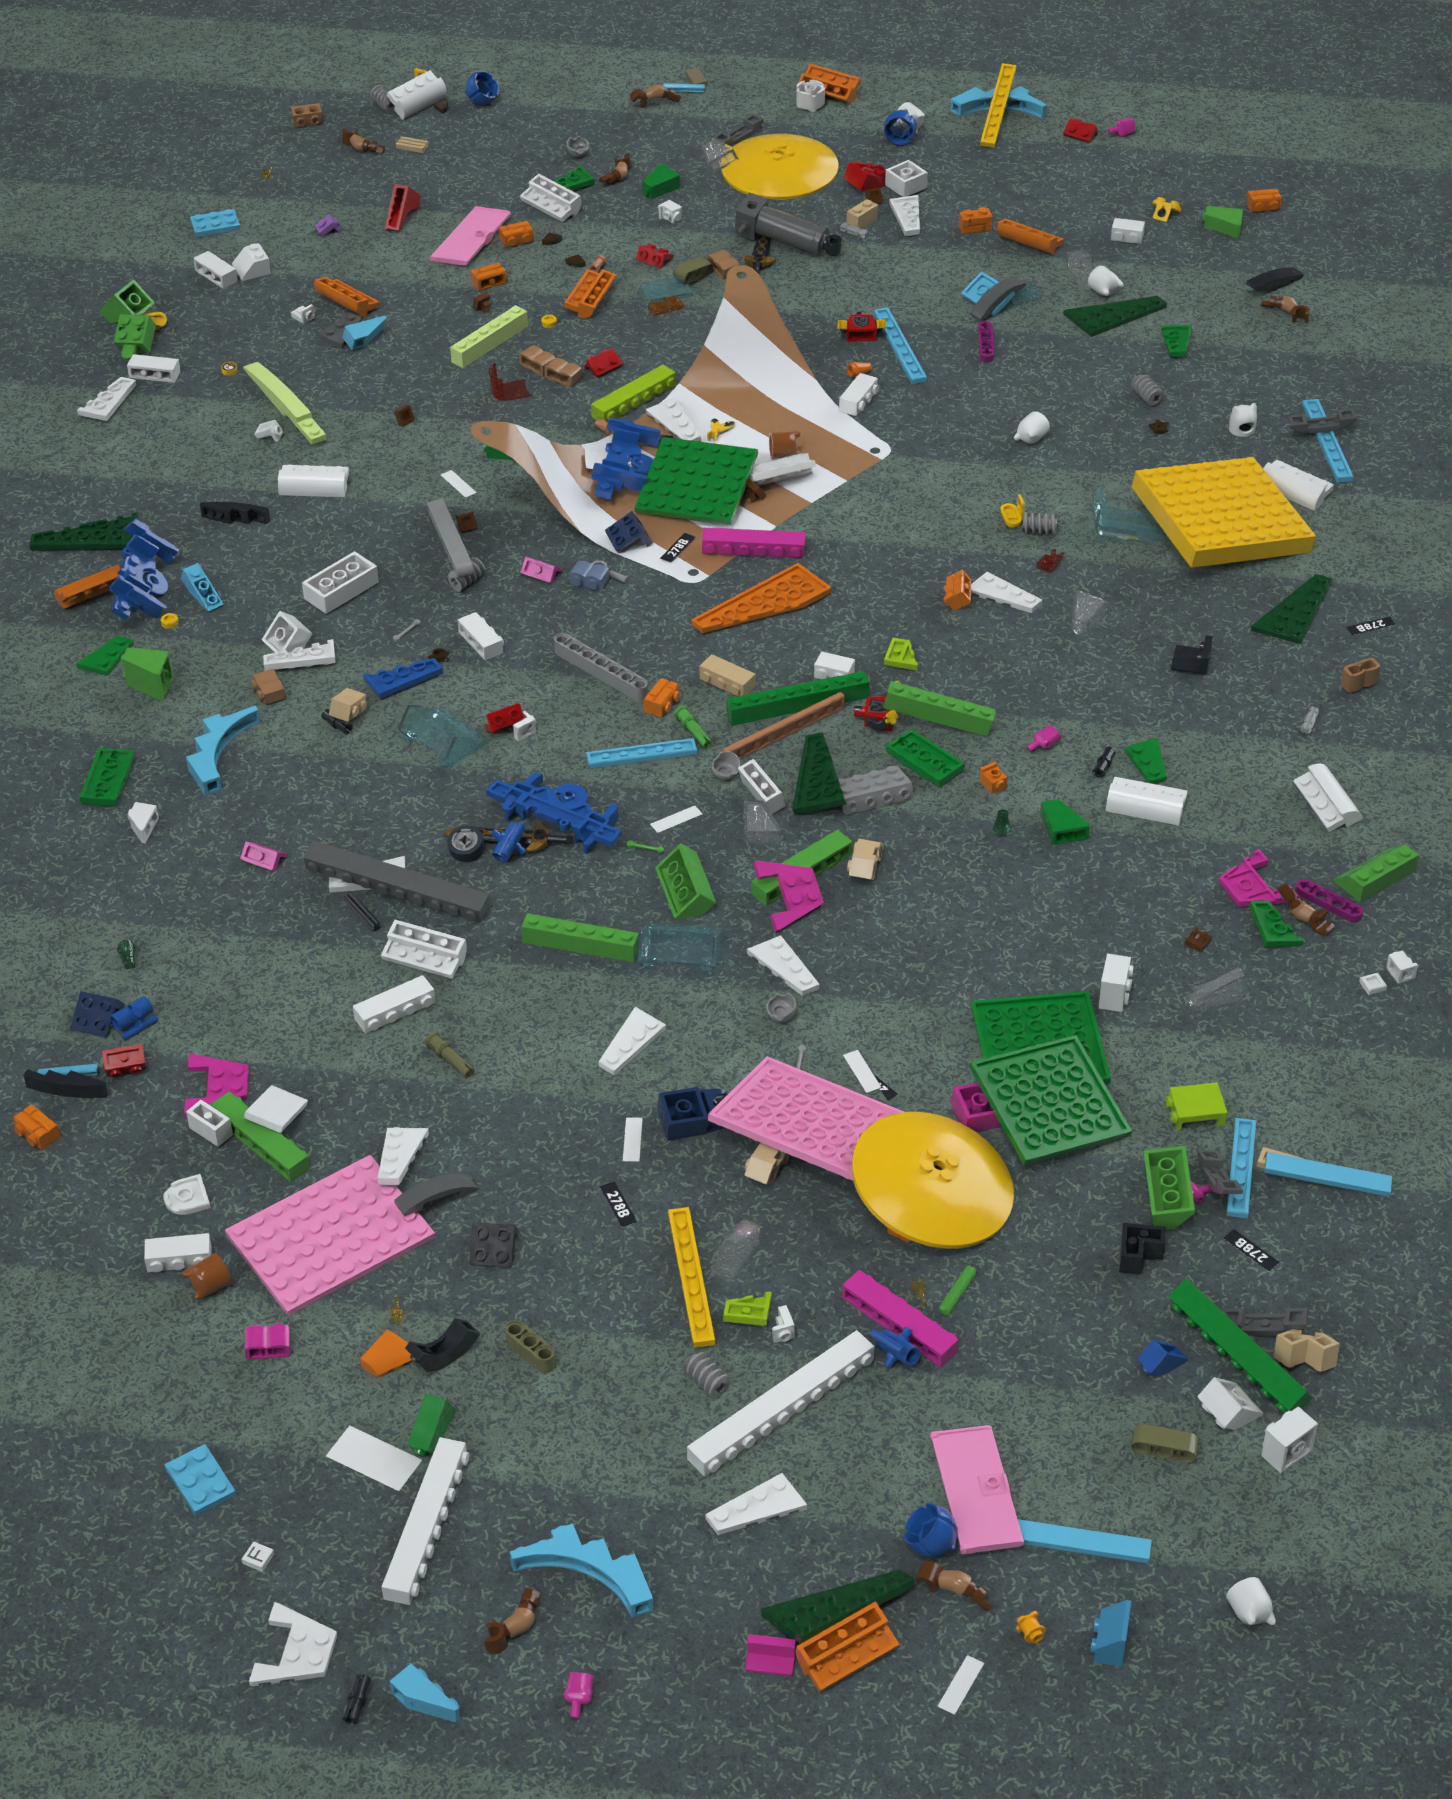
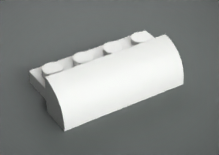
[386,70,447,120]
[520,174,581,222]
[749,453,816,486]
[1263,460,1334,511]
[278,465,349,497]
[1293,764,1363,832]
[1106,777,1188,825]
[381,920,467,979]

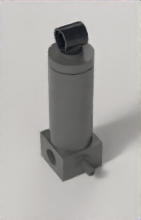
[735,192,842,256]

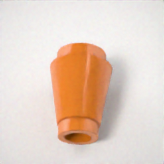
[847,362,872,378]

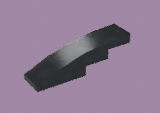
[1246,267,1304,291]
[200,502,270,524]
[23,1069,108,1098]

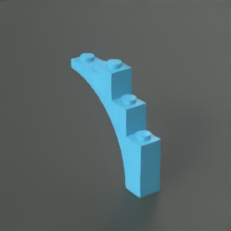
[950,86,1047,119]
[186,706,260,796]
[510,1524,654,1618]

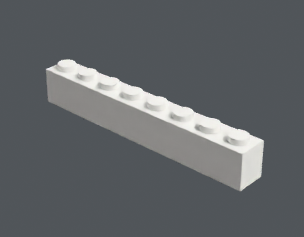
[382,1437,469,1605]

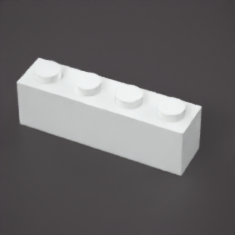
[353,975,436,1034]

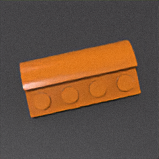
[798,63,861,103]
[997,219,1064,254]
[564,269,616,318]
[314,277,379,317]
[53,564,121,609]
[796,1601,900,1693]

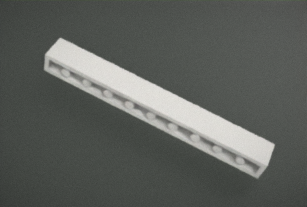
[687,1330,874,1477]

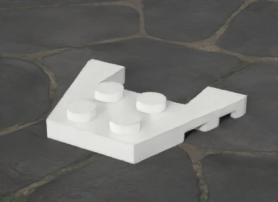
[249,1602,337,1686]

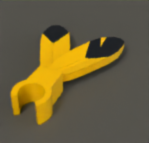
[707,418,735,441]

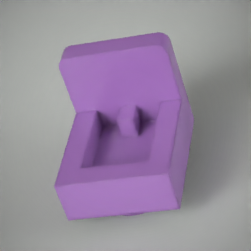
[315,215,341,236]

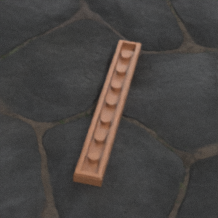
[723,692,844,759]

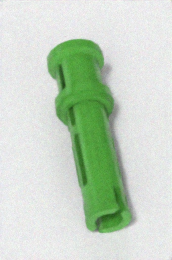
[674,705,713,749]

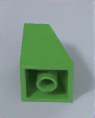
[99,279,155,323]
[121,647,173,701]

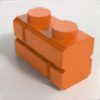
[1247,189,1282,212]
[958,207,992,234]
[499,221,534,248]
[471,262,507,291]
[944,570,971,610]
[643,678,681,718]
[13,1105,61,1150]

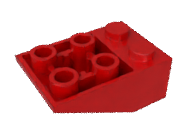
[843,161,886,191]

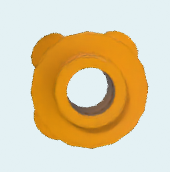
[1016,1611,1046,1643]

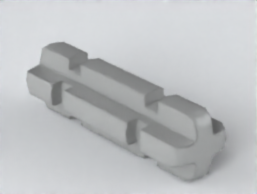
[840,223,868,239]
[1301,706,1319,734]

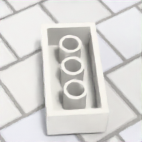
[302,551,379,614]

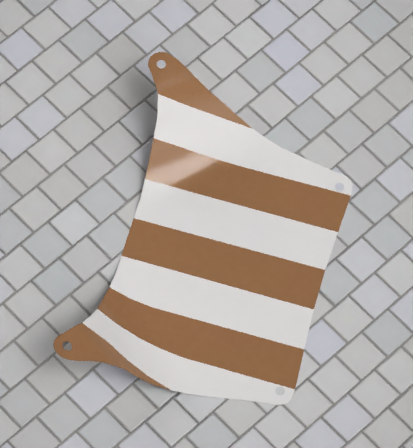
[471,265,891,583]

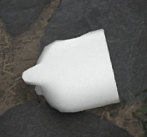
[897,102,925,134]
[1088,266,1124,296]
[1229,403,1257,437]
[1014,412,1050,444]
[1226,1577,1276,1625]

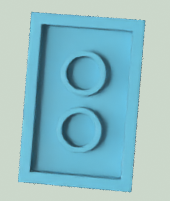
[190,209,240,237]
[961,271,1015,317]
[164,1444,236,1516]

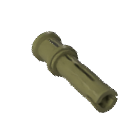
[424,1031,475,1078]

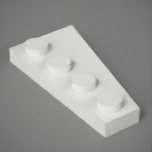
[263,639,335,671]
[378,1127,429,1185]
[705,1473,807,1535]

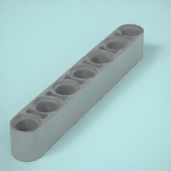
[554,633,648,701]

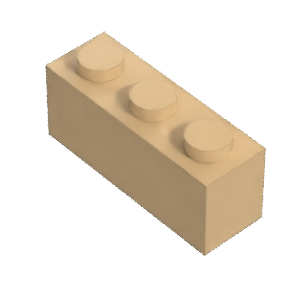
[699,655,756,696]

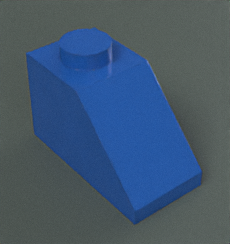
[1137,1339,1189,1376]

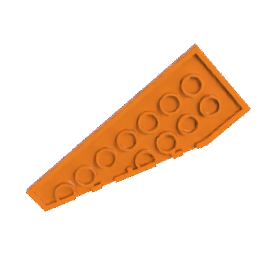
[691,563,832,633]

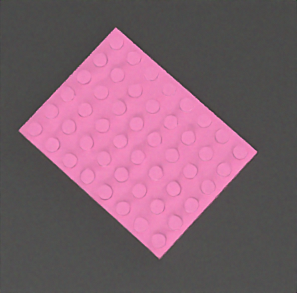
[708,1056,904,1180]
[225,1155,436,1316]

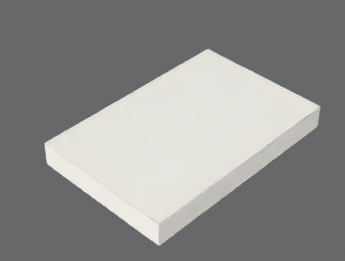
[244,1085,308,1133]

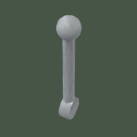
[393,619,420,642]
[796,1045,806,1069]

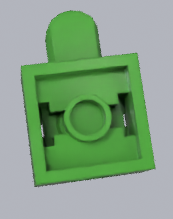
[114,314,156,362]

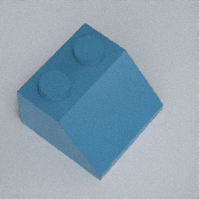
[1090,1600,1131,1667]

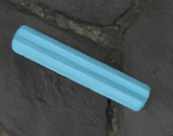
[663,83,705,93]
[37,1064,98,1076]

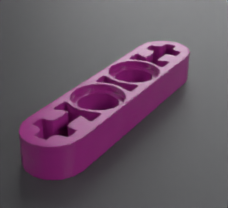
[978,321,994,363]
[1295,879,1363,923]

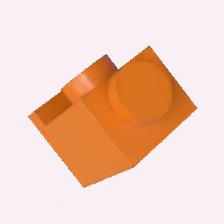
[979,762,1008,794]

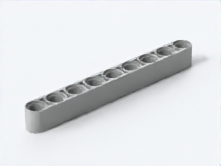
[426,498,474,578]

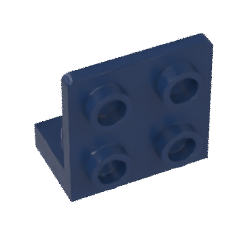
[605,511,653,552]
[70,991,125,1037]

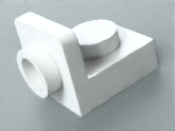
[291,304,316,324]
[254,420,283,442]
[513,711,536,742]
[772,1305,795,1343]

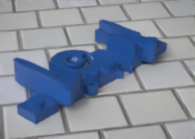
[591,418,661,500]
[110,519,179,620]
[486,772,622,854]

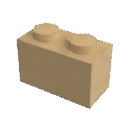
[847,199,878,230]
[329,688,367,722]

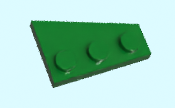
[554,165,595,191]
[1161,325,1192,358]
[76,635,134,676]
[1124,738,1167,784]
[1249,901,1304,947]

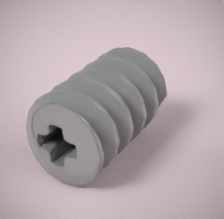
[370,85,395,113]
[1131,375,1165,406]
[1022,512,1058,536]
[448,557,486,592]
[682,1352,729,1399]

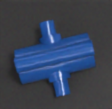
[491,822,526,863]
[110,996,158,1041]
[870,1326,921,1369]

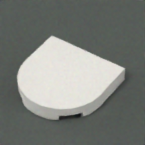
[164,1174,211,1215]

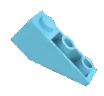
[342,316,387,350]
[181,563,224,612]
[389,1663,460,1723]

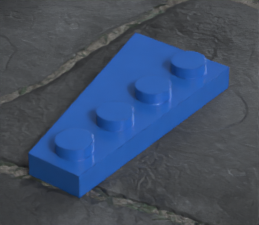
[363,658,443,699]

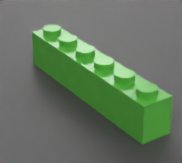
[883,681,996,736]
[751,830,853,906]
[521,913,639,962]
[210,1092,310,1182]

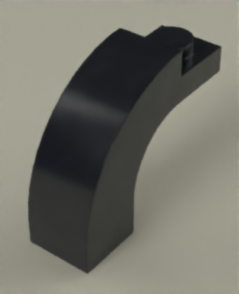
[405,1318,481,1371]

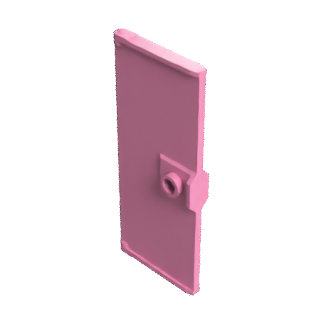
[429,206,511,266]
[930,1425,1024,1554]

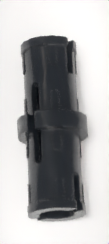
[321,709,353,734]
[1093,746,1116,777]
[343,1674,371,1724]

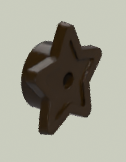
[1148,419,1169,434]
[428,648,450,663]

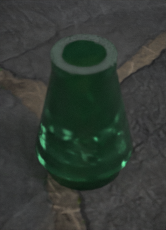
[993,809,1011,837]
[117,940,136,970]

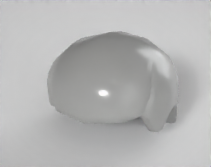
[566,136,589,158]
[712,751,740,781]
[766,993,797,1023]

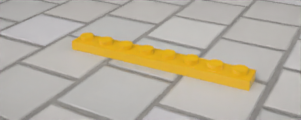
[980,63,1016,148]
[668,1207,715,1348]

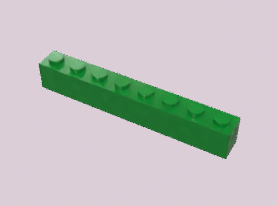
[726,671,869,726]
[1168,1278,1312,1414]

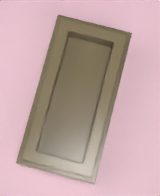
[685,68,708,86]

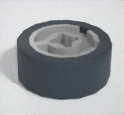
[447,825,485,862]

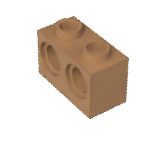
[291,103,323,128]

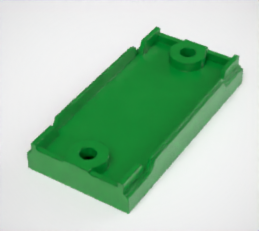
[886,729,965,788]
[79,748,135,808]

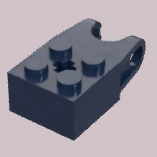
[657,1087,728,1140]

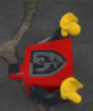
[837,312,886,342]
[854,681,900,732]

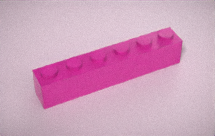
[702,527,805,558]
[842,1270,959,1368]

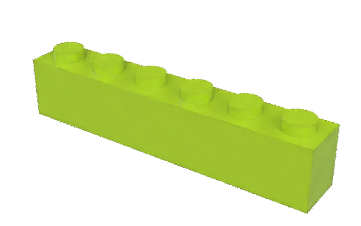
[591,365,676,422]

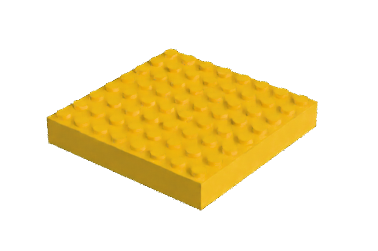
[1132,457,1316,568]

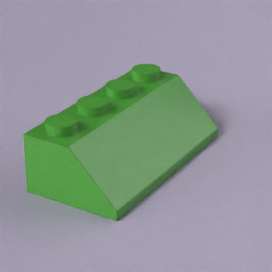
[655,843,716,920]
[1334,845,1419,903]
[1144,1146,1195,1230]

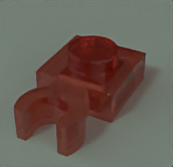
[1036,549,1064,573]

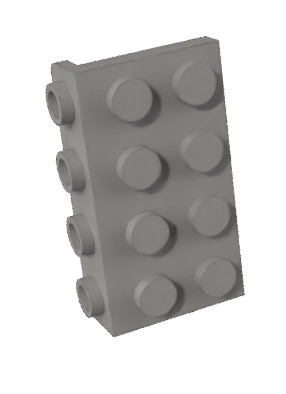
[839,766,913,815]

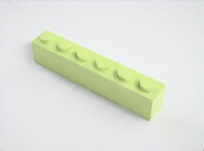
[450,305,528,368]

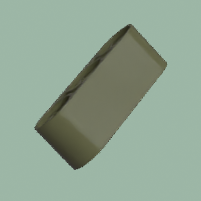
[673,256,714,283]
[505,1320,556,1373]
[1131,1424,1199,1463]

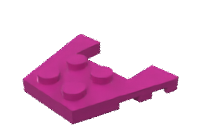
[1219,849,1299,907]
[753,861,824,933]
[184,1054,249,1117]

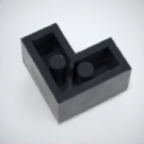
[1119,1223,1166,1274]

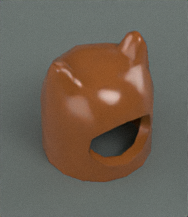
[769,431,801,459]
[181,1253,232,1300]

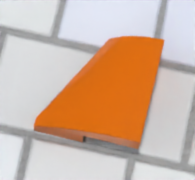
[360,1329,412,1378]

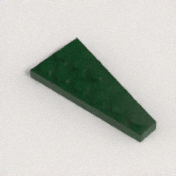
[1063,296,1167,337]
[29,512,138,550]
[1250,574,1333,644]
[792,732,847,815]
[760,1570,915,1644]

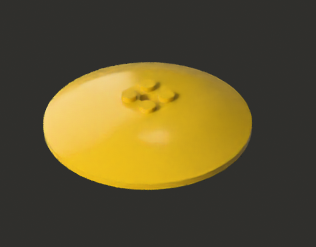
[721,134,838,200]
[851,1112,1014,1249]

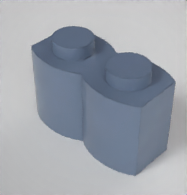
[569,561,610,591]

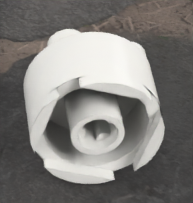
[796,80,825,112]

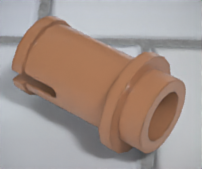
[589,255,606,272]
[595,418,614,435]

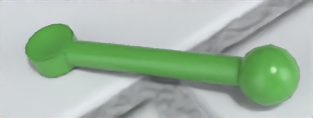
[627,841,664,854]

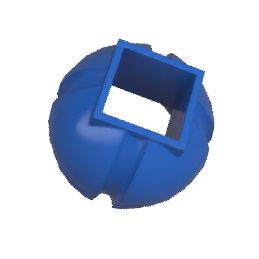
[464,71,499,105]
[884,110,917,145]
[904,1503,958,1558]

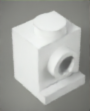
[658,200,682,224]
[1386,950,1418,983]

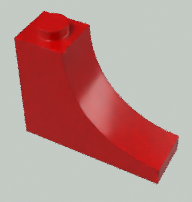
[385,184,421,232]

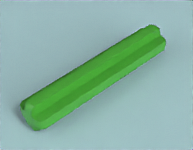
[939,1265,976,1316]

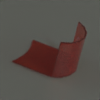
[489,363,532,401]

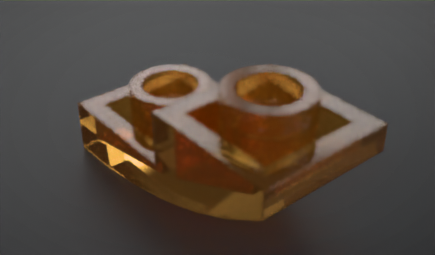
[648,296,684,315]

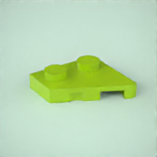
[884,638,918,671]
[723,1291,772,1326]

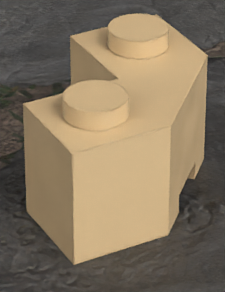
[847,839,884,880]
[745,1142,791,1185]
[1274,1329,1340,1372]

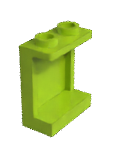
[1165,1082,1227,1131]

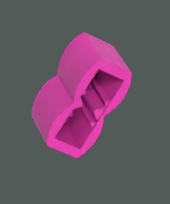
[245,1324,290,1360]

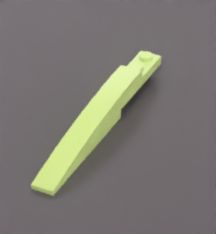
[243,362,327,444]

